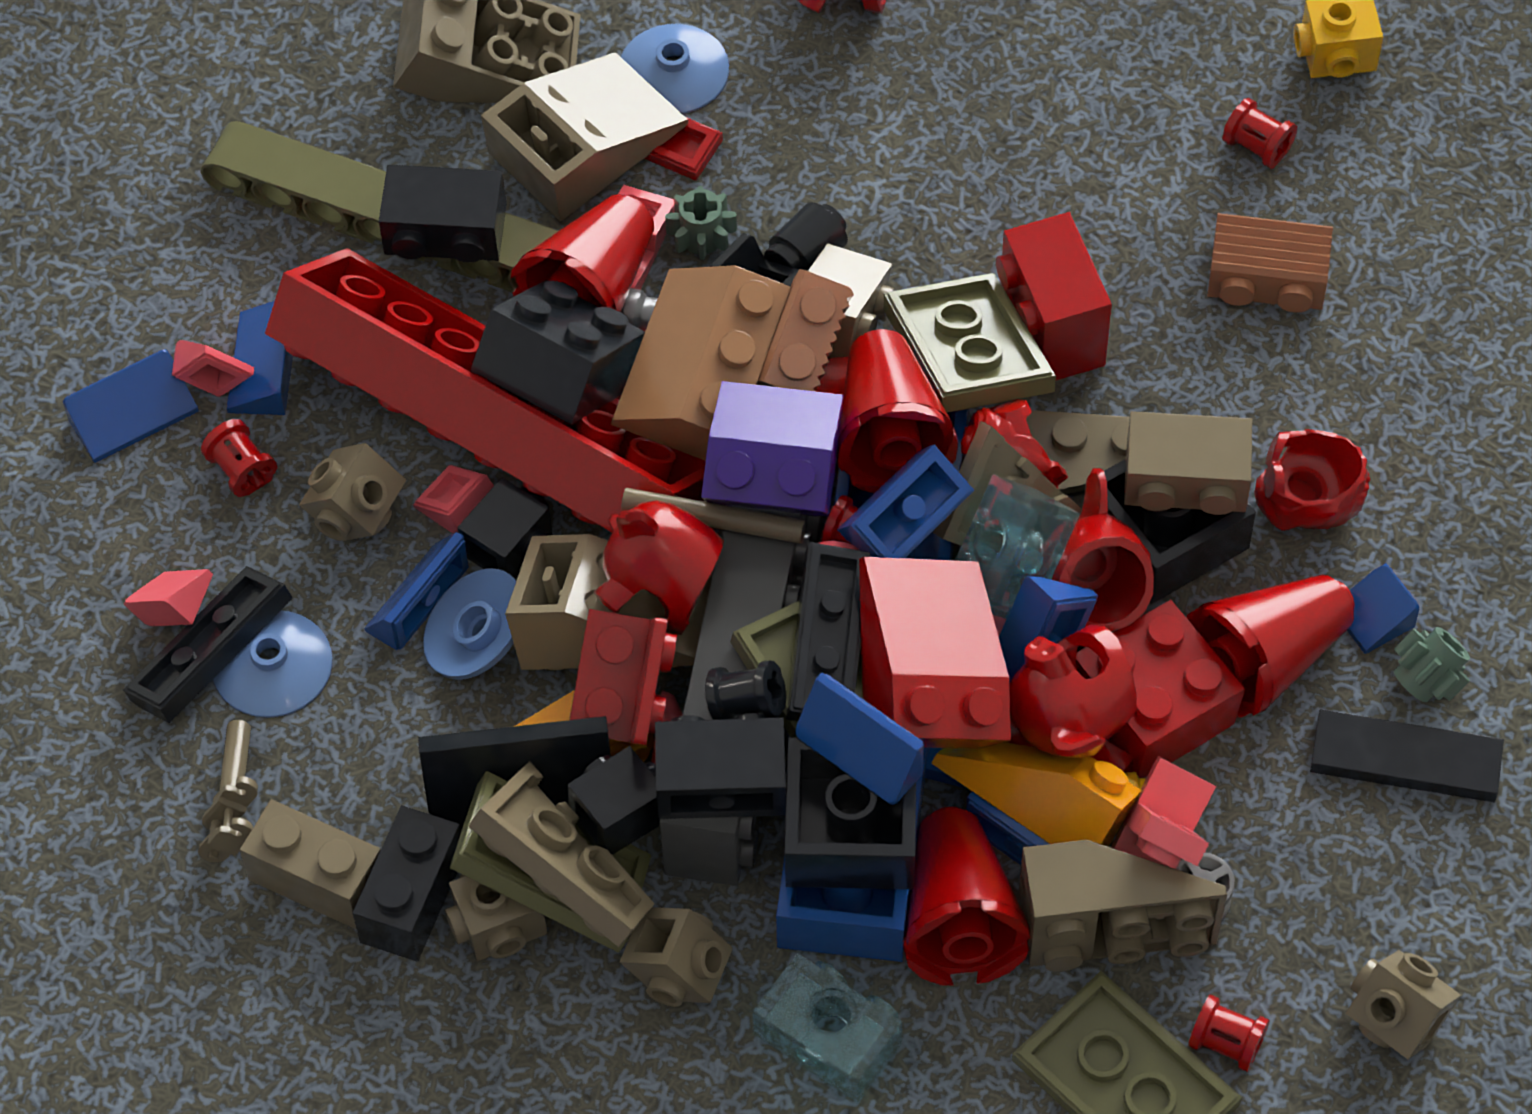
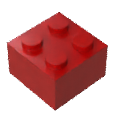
[996,212,1112,381]
[1075,600,1245,778]

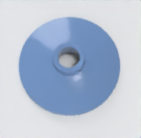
[621,24,729,114]
[423,568,517,680]
[213,610,332,718]

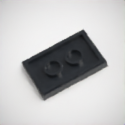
[418,716,611,832]

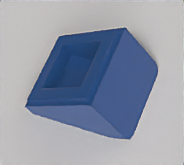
[1347,563,1420,654]

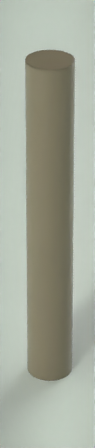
[621,488,806,544]

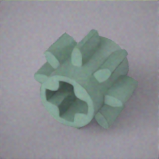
[665,186,737,260]
[1394,627,1470,702]

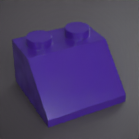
[701,381,844,517]

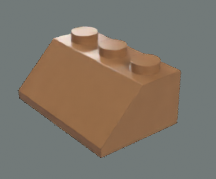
[610,265,791,461]

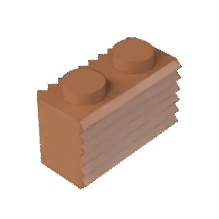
[1207,213,1333,313]
[756,269,854,391]

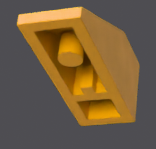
[931,742,1142,847]

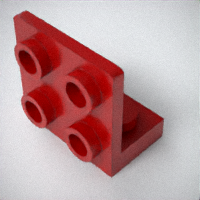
[569,609,677,745]

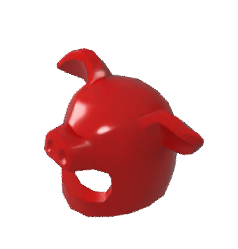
[1022,468,1154,631]
[594,500,724,635]
[1009,625,1137,758]

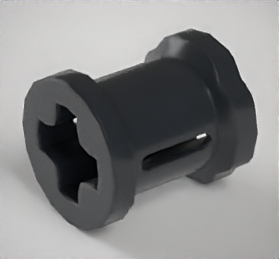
[705,660,786,720]

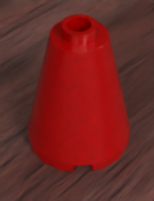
[510,194,654,312]
[837,329,958,493]
[1186,574,1355,718]
[903,807,1030,986]

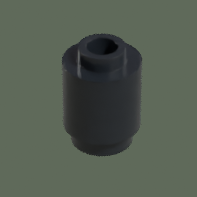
[764,202,848,271]

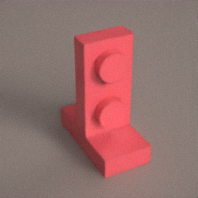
[1111,756,1216,869]

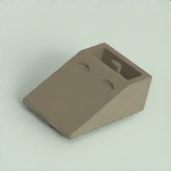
[393,0,581,103]
[481,52,689,222]
[505,534,712,670]
[1018,840,1227,972]

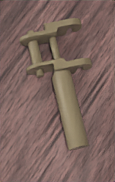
[198,720,258,862]

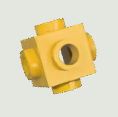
[1294,0,1383,78]

